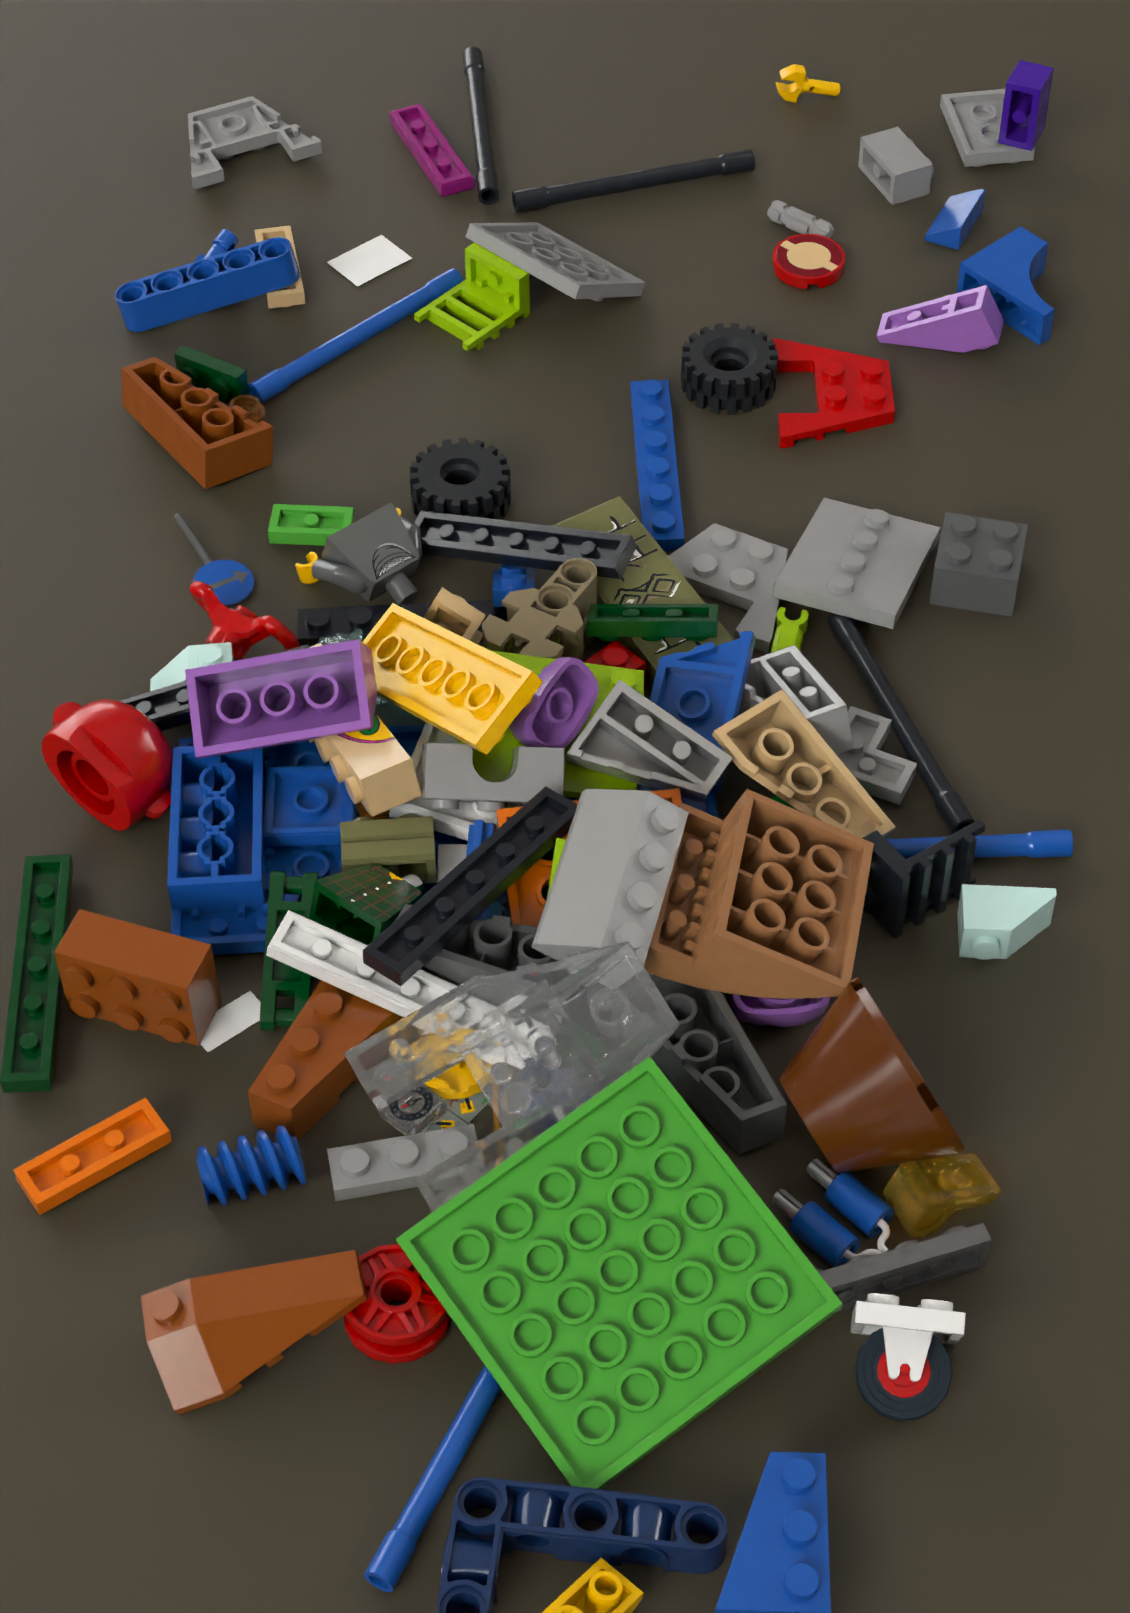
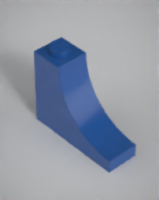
[956,226,1055,345]

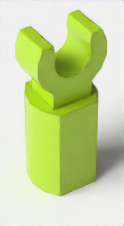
[770,607,809,653]

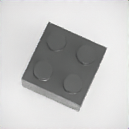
[929,512,1028,617]

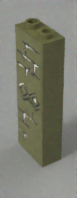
[552,496,734,689]

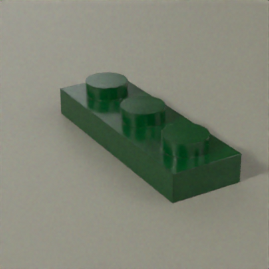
[586,604,719,642]

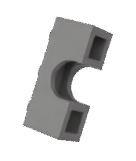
[420,742,565,811]

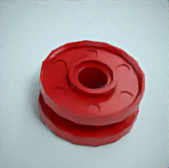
[343,1244,451,1364]

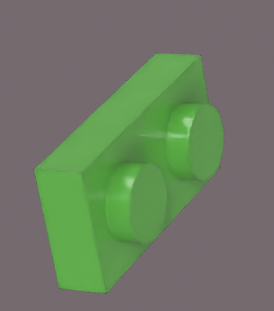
[268,504,355,546]

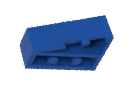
[715,1452,831,1613]

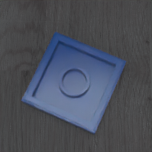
[264,765,357,847]

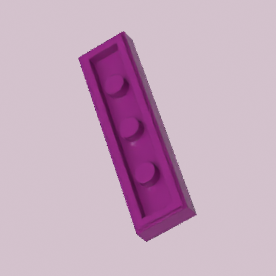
[389,103,474,197]

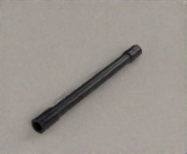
[462,47,499,205]
[512,149,755,213]
[827,613,975,835]

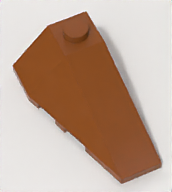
[141,1250,367,1415]

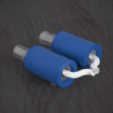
[772,1159,895,1268]

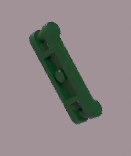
[260,871,319,1031]

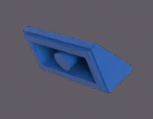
[924,189,986,249]

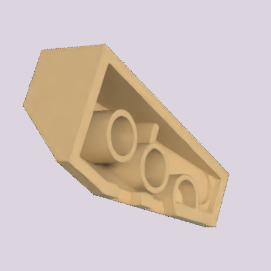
[712,689,895,838]

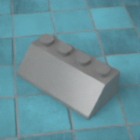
[532,789,689,991]

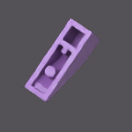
[876,285,1004,353]

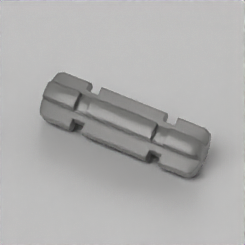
[767,200,834,238]

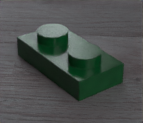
[174,345,250,408]

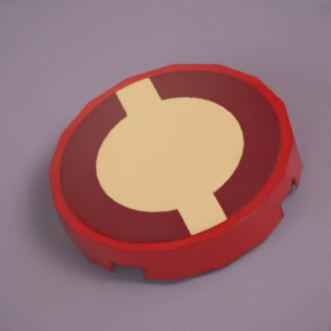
[772,234,845,289]

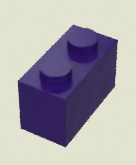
[998,60,1054,151]

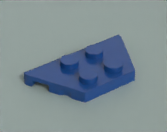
[650,631,756,792]

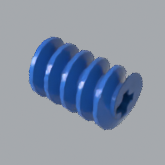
[196,1125,307,1210]

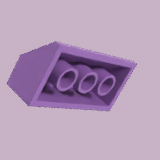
[185,639,377,759]

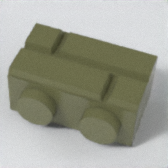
[340,814,437,884]

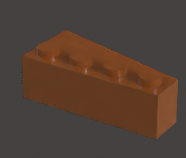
[121,357,273,489]
[248,980,419,1141]

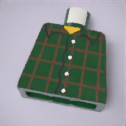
[309,863,425,945]

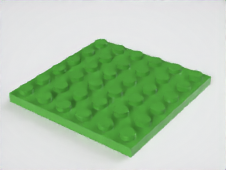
[396,1056,843,1489]

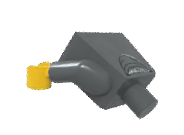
[295,502,422,604]

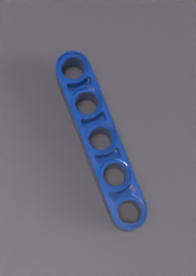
[115,237,300,332]

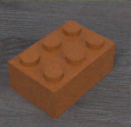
[54,909,222,1046]

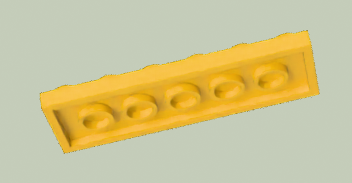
[363,603,543,755]

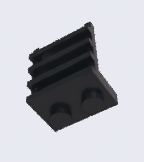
[862,820,985,939]

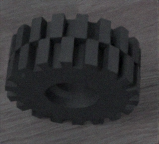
[681,323,778,415]
[409,438,511,520]

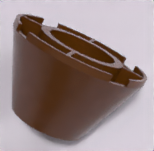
[779,977,966,1174]

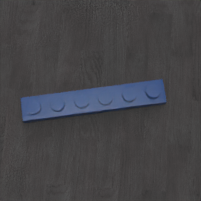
[630,380,684,551]

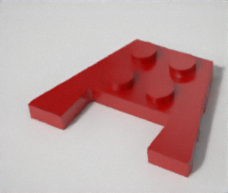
[772,338,895,448]

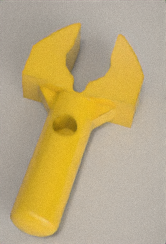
[775,64,841,103]

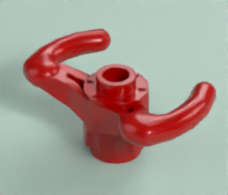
[189,581,300,661]

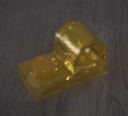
[883,1153,1002,1238]

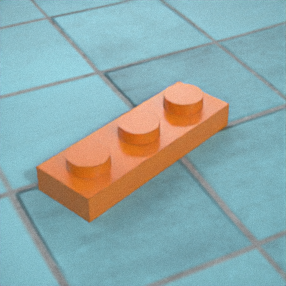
[13,1097,172,1215]

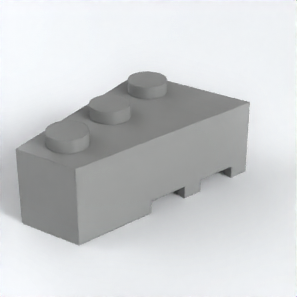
[738,645,854,755]
[566,679,733,803]

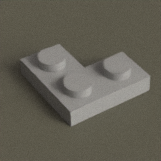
[837,706,917,805]

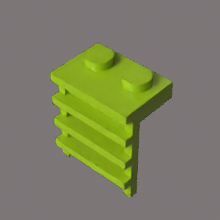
[414,242,530,351]

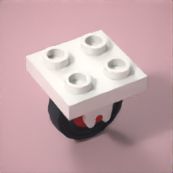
[851,1293,966,1421]

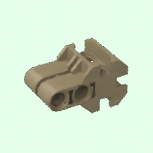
[482,558,597,662]

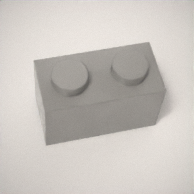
[858,127,934,205]

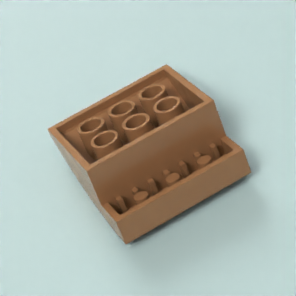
[642,789,874,999]

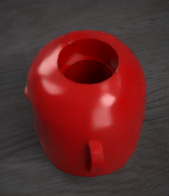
[41,699,173,831]

